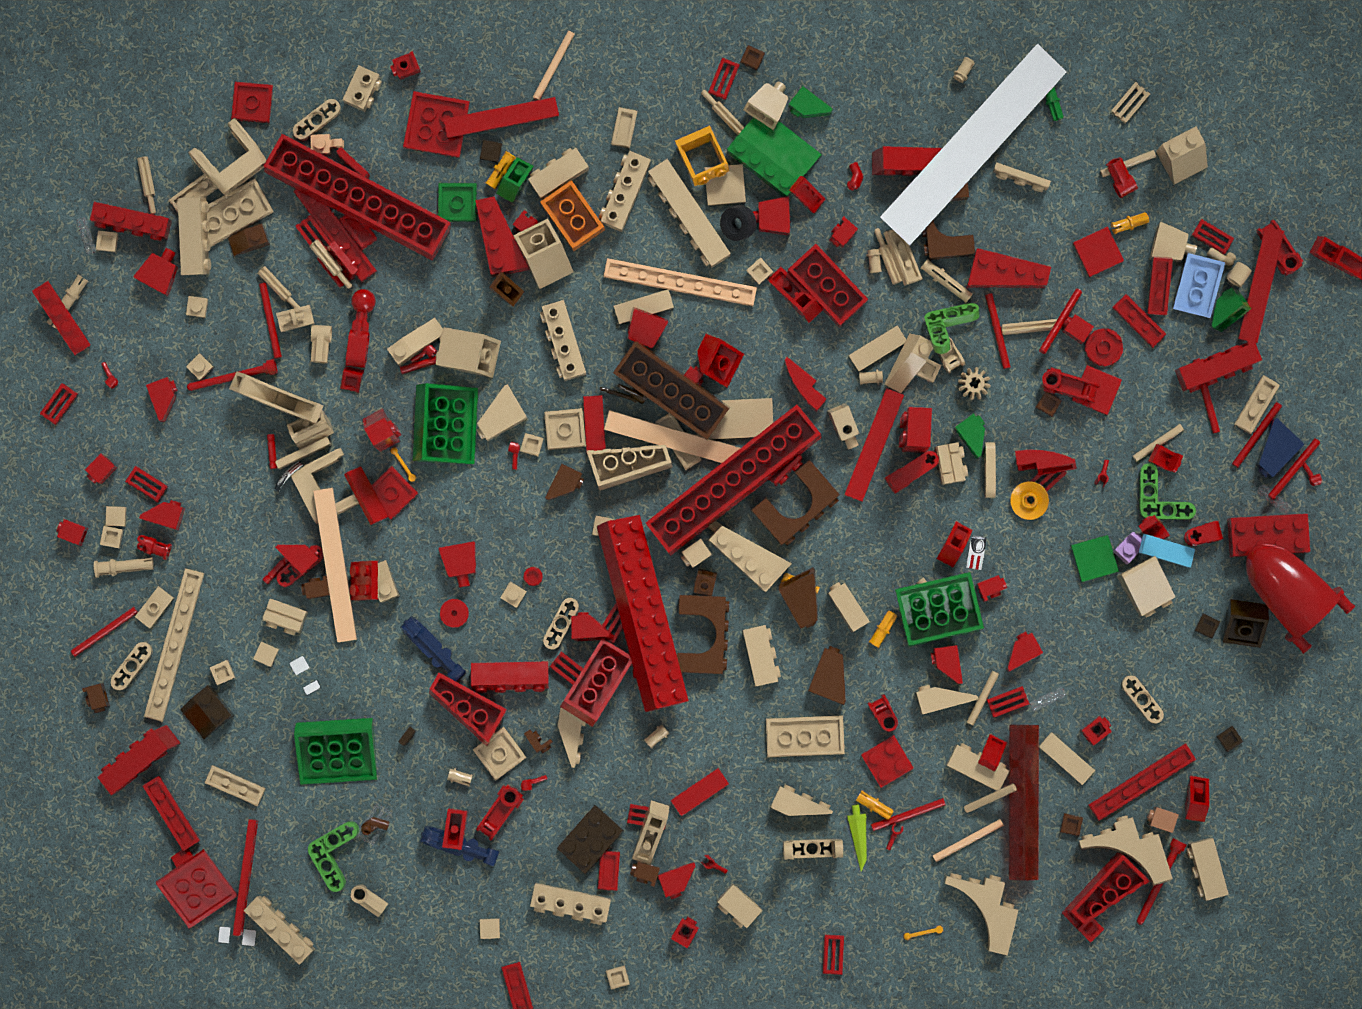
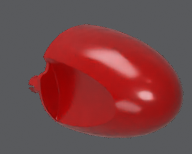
[1246,544,1355,654]

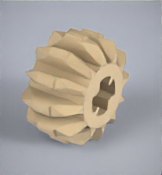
[958,367,991,400]

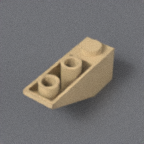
[558,708,586,768]
[770,784,833,816]

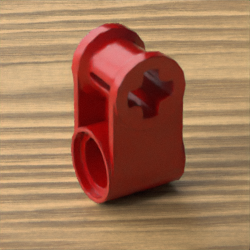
[1184,521,1223,546]
[867,694,898,732]

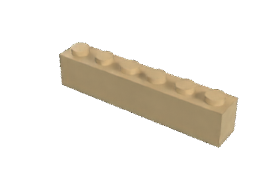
[647,159,731,269]

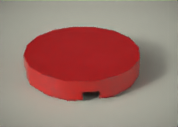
[1085,328,1123,366]

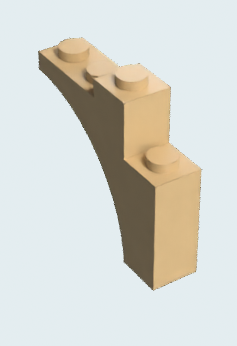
[229,372,323,423]
[1079,816,1173,886]
[944,873,1018,956]

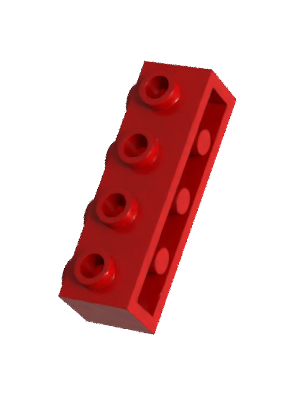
[90,202,172,241]
[471,661,549,693]

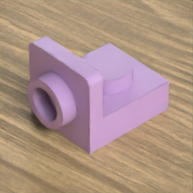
[1113,532,1142,564]

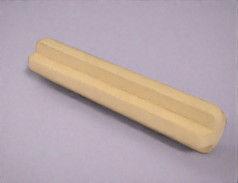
[1001,319,1057,335]

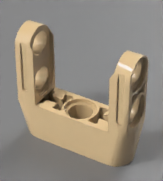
[188,119,266,195]
[291,448,359,524]
[783,839,843,860]

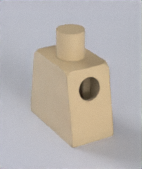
[743,82,788,130]
[1149,222,1197,262]
[827,403,859,449]

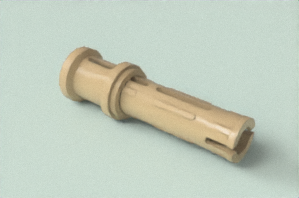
[94,558,154,578]

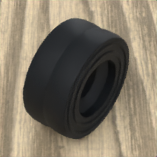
[720,205,756,241]

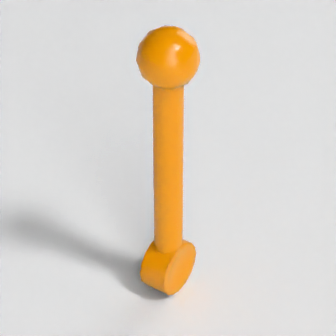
[390,447,416,482]
[903,926,943,940]

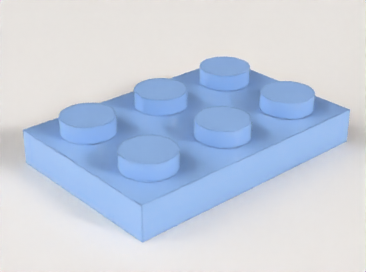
[1173,253,1225,318]

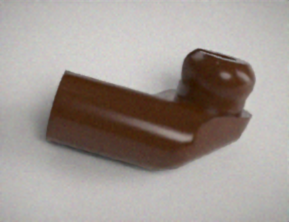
[361,817,390,835]

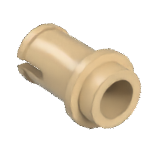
[953,57,975,83]
[866,249,882,273]
[859,369,883,385]
[644,725,669,748]
[447,768,473,787]

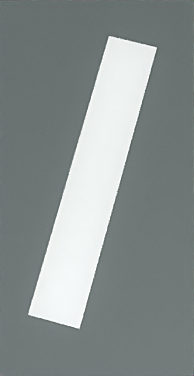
[880,44,1066,245]

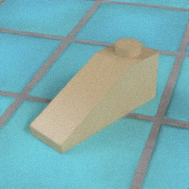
[387,318,443,366]
[884,333,933,393]
[915,684,978,715]
[632,801,669,864]

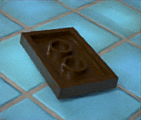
[557,805,624,874]

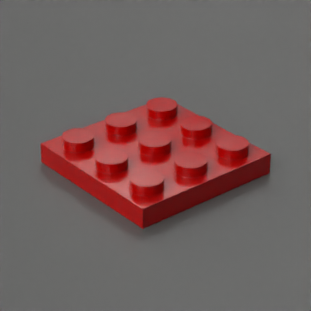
[403,91,470,158]
[156,849,237,929]

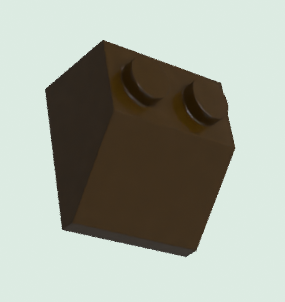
[1223,599,1269,648]
[180,685,234,740]

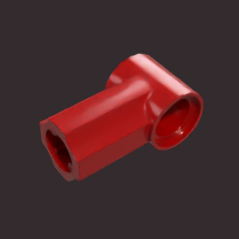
[1106,157,1138,198]

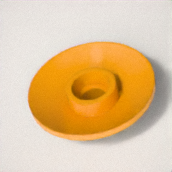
[1011,481,1049,520]

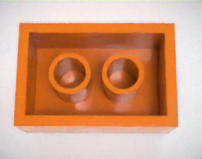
[540,180,605,252]

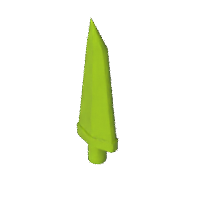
[847,804,867,871]

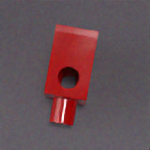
[752,197,790,235]
[134,248,178,296]
[627,307,668,348]
[439,541,476,588]

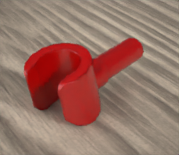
[410,345,437,363]
[101,362,118,389]
[508,442,520,469]
[1094,460,1109,487]
[1302,462,1322,486]
[521,775,547,791]
[886,823,903,850]
[701,855,728,874]

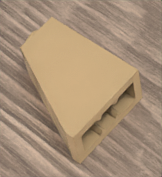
[477,384,527,441]
[827,582,870,633]

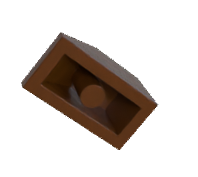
[228,224,270,257]
[489,272,525,306]
[545,464,584,501]

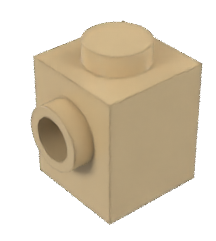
[681,539,712,568]

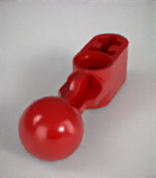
[346,289,376,368]

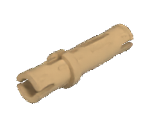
[921,259,973,303]
[47,275,89,329]

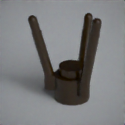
[600,384,647,404]

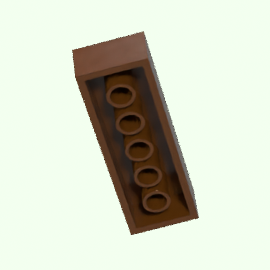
[613,340,730,440]

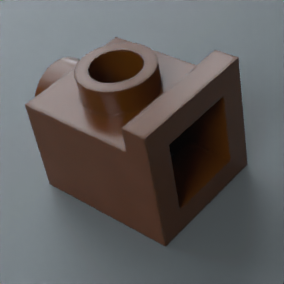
[301,576,330,599]
[82,683,110,714]
[630,861,660,887]

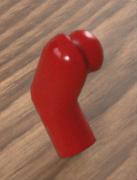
[847,162,864,191]

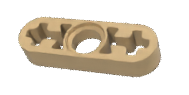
[293,99,341,141]
[984,442,996,498]
[543,598,579,650]
[111,642,153,690]
[1121,676,1164,723]

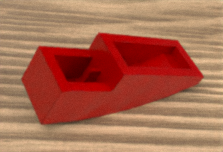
[1309,236,1362,280]
[784,357,826,412]
[1015,450,1077,475]

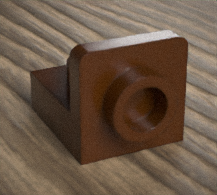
[693,569,717,596]
[524,729,553,754]

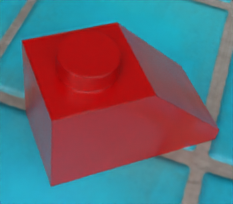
[146,377,178,422]
[139,500,185,530]
[936,521,973,567]
[275,545,321,575]
[571,612,614,642]
[1006,631,1043,672]
[930,645,963,684]
[1185,776,1209,822]
[442,808,468,850]
[658,862,696,899]

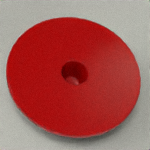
[440,599,469,628]

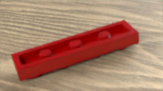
[32,281,91,355]
[143,776,201,851]

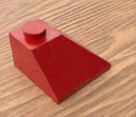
[697,334,744,388]

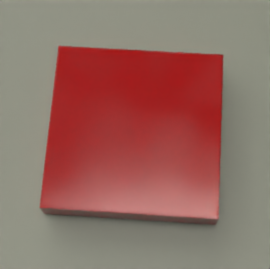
[231,82,273,123]
[1073,227,1124,277]
[1072,365,1122,415]
[371,466,419,520]

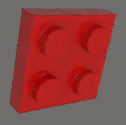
[350,561,378,601]
[861,735,914,788]

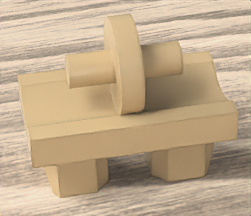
[276,305,315,332]

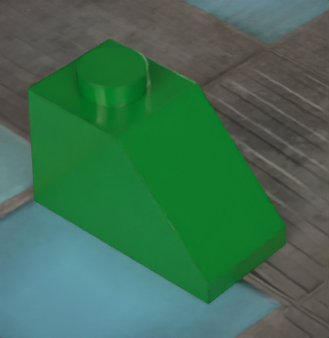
[788,86,833,119]
[496,157,534,203]
[1212,288,1251,332]
[954,413,985,459]

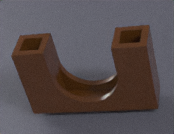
[922,182,975,260]
[751,460,840,546]
[677,595,729,674]

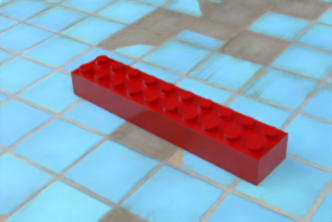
[263,134,451,261]
[645,404,822,556]
[597,515,689,712]

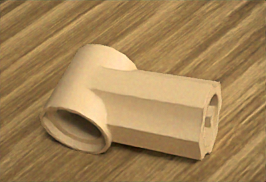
[1226,262,1252,287]
[311,325,332,363]
[351,885,388,917]

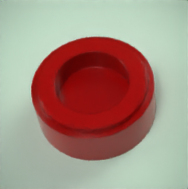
[523,567,543,586]

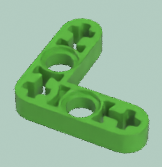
[924,303,980,354]
[1139,463,1196,520]
[308,821,359,892]

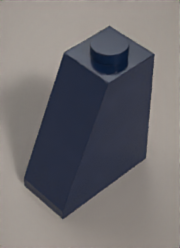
[1256,418,1304,478]

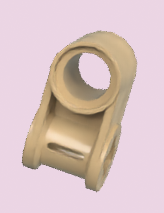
[938,337,966,374]

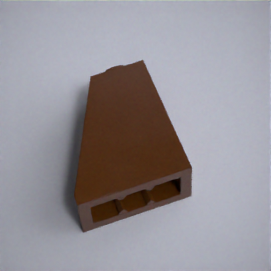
[779,567,818,629]
[808,646,846,705]

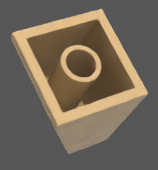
[1156,127,1208,185]
[513,219,573,289]
[435,327,501,378]
[1117,556,1175,618]

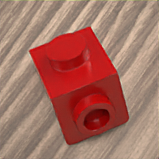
[1149,444,1183,473]
[1138,515,1170,540]

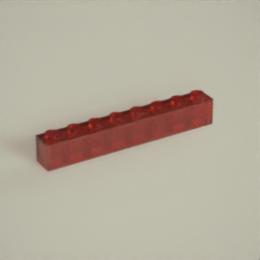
[1009,725,1039,881]

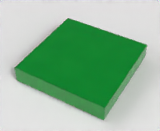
[438,183,477,222]
[1071,535,1119,582]

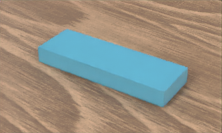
[1139,534,1195,568]

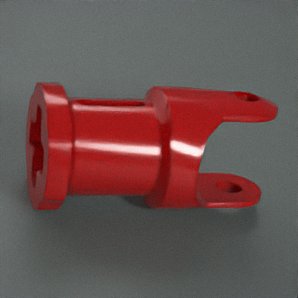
[137,535,172,560]

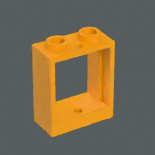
[675,126,729,186]

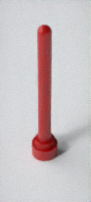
[187,359,278,391]
[1136,838,1187,925]

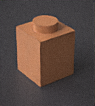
[1147,807,1178,833]

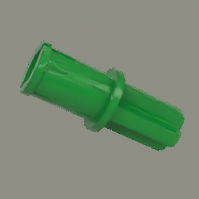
[1045,87,1064,121]

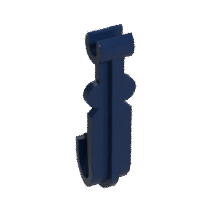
[400,616,466,682]
[420,826,499,866]

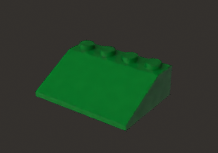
[727,117,822,197]
[413,383,478,464]
[895,572,984,647]
[294,718,377,785]

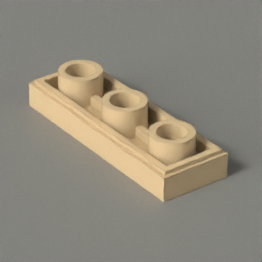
[993,163,1051,192]

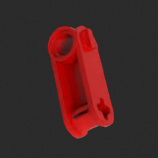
[1256,220,1304,276]
[1041,367,1100,403]
[884,451,939,494]
[476,784,524,841]

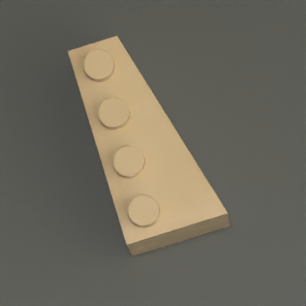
[587,445,672,491]
[707,526,792,592]

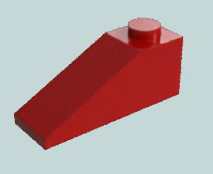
[767,267,823,323]

